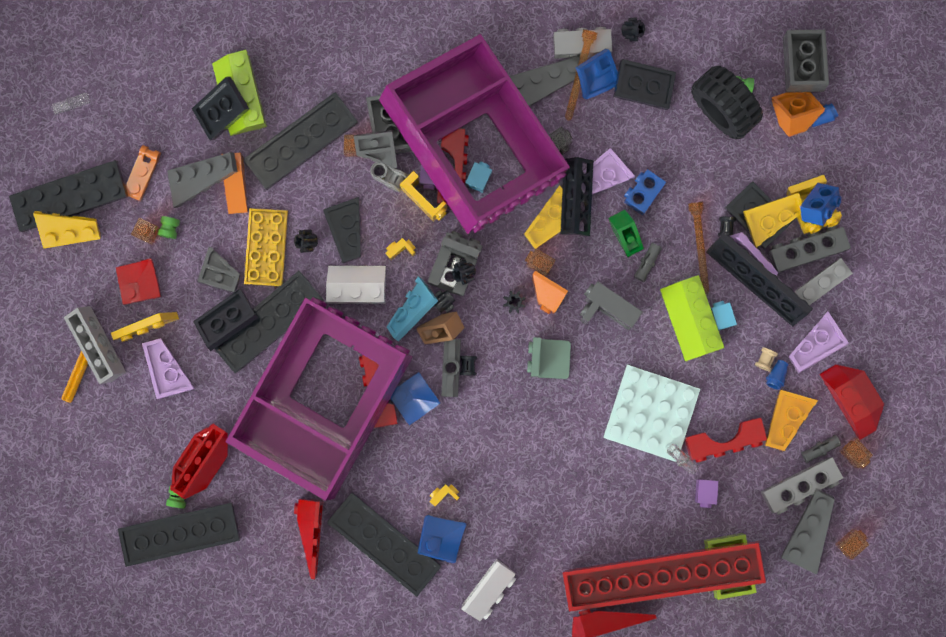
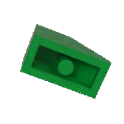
[608,210,644,258]

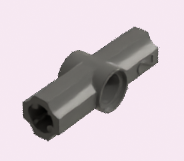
[441,339,461,397]

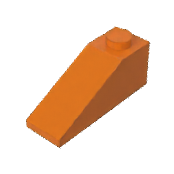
[221,153,248,214]

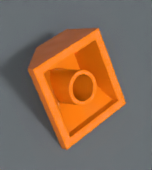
[772,92,825,137]
[532,271,568,314]

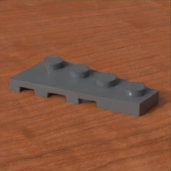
[509,56,581,106]
[167,152,238,208]
[781,489,835,574]

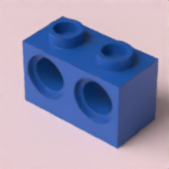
[624,169,666,216]
[800,183,842,226]

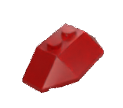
[819,364,884,440]
[170,424,228,499]

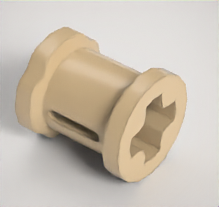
[755,347,778,372]

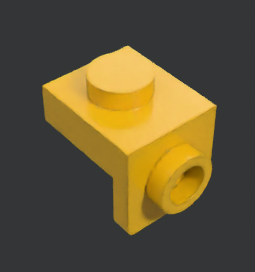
[385,238,416,260]
[429,484,460,506]

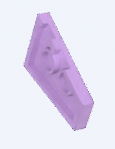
[581,148,635,195]

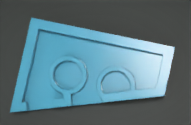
[387,276,438,342]

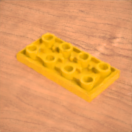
[244,208,288,286]

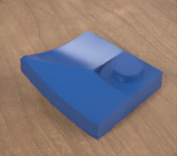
[575,49,618,99]
[390,372,441,426]
[417,515,466,563]

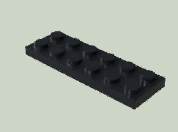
[244,92,358,190]
[9,160,128,232]
[706,233,813,327]
[215,271,324,374]
[327,493,441,597]
[118,503,240,567]

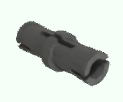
[634,243,662,282]
[801,435,841,463]

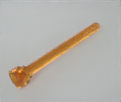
[565,29,598,121]
[688,202,710,294]

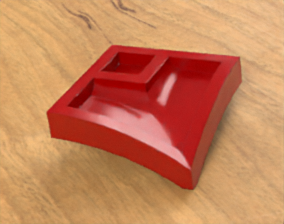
[115,258,161,305]

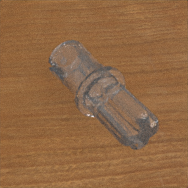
[51,93,90,115]
[667,444,699,474]

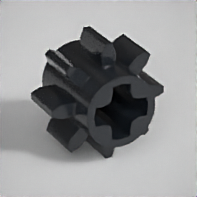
[621,17,645,42]
[294,229,318,253]
[452,259,476,285]
[434,290,456,313]
[503,291,526,314]

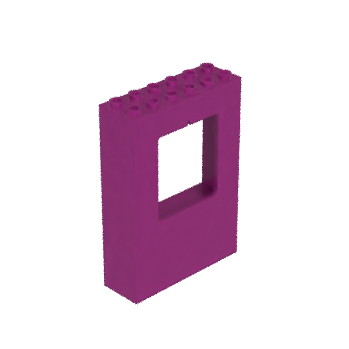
[379,34,570,234]
[226,297,413,501]

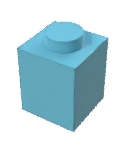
[465,162,492,193]
[711,301,737,330]

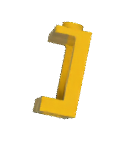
[400,171,447,222]
[787,175,842,234]

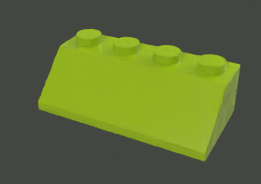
[212,50,267,136]
[660,275,724,361]

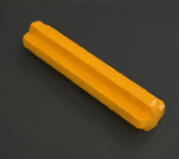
[61,351,88,403]

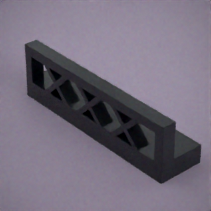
[560,157,594,237]

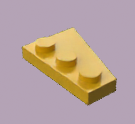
[524,185,562,250]
[743,193,802,248]
[34,211,101,248]
[111,312,179,342]

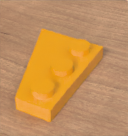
[764,390,818,451]

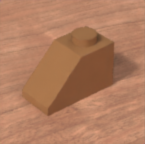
[416,312,465,345]

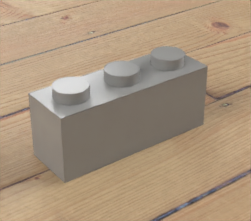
[553,27,612,59]
[794,258,853,305]

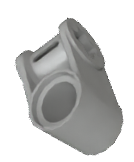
[371,162,408,192]

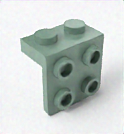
[527,337,571,379]

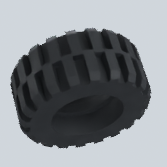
[691,65,763,139]

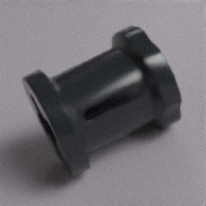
[718,216,736,237]
[460,356,477,376]

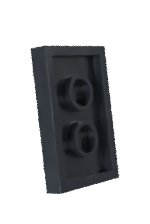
[613,59,676,110]
[192,77,249,141]
[725,181,792,249]
[193,289,258,351]

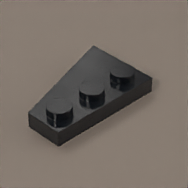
[323,197,361,264]

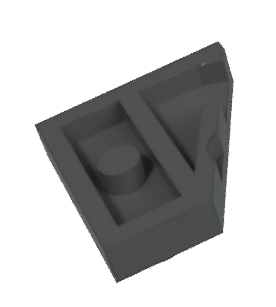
[354,130,397,168]
[198,247,241,293]

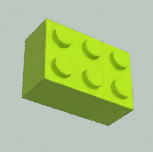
[704,533,757,600]

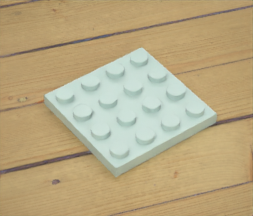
[603,365,700,462]

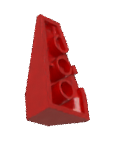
[294,499,323,580]
[572,609,657,637]

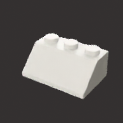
[326,266,386,304]
[461,559,516,621]

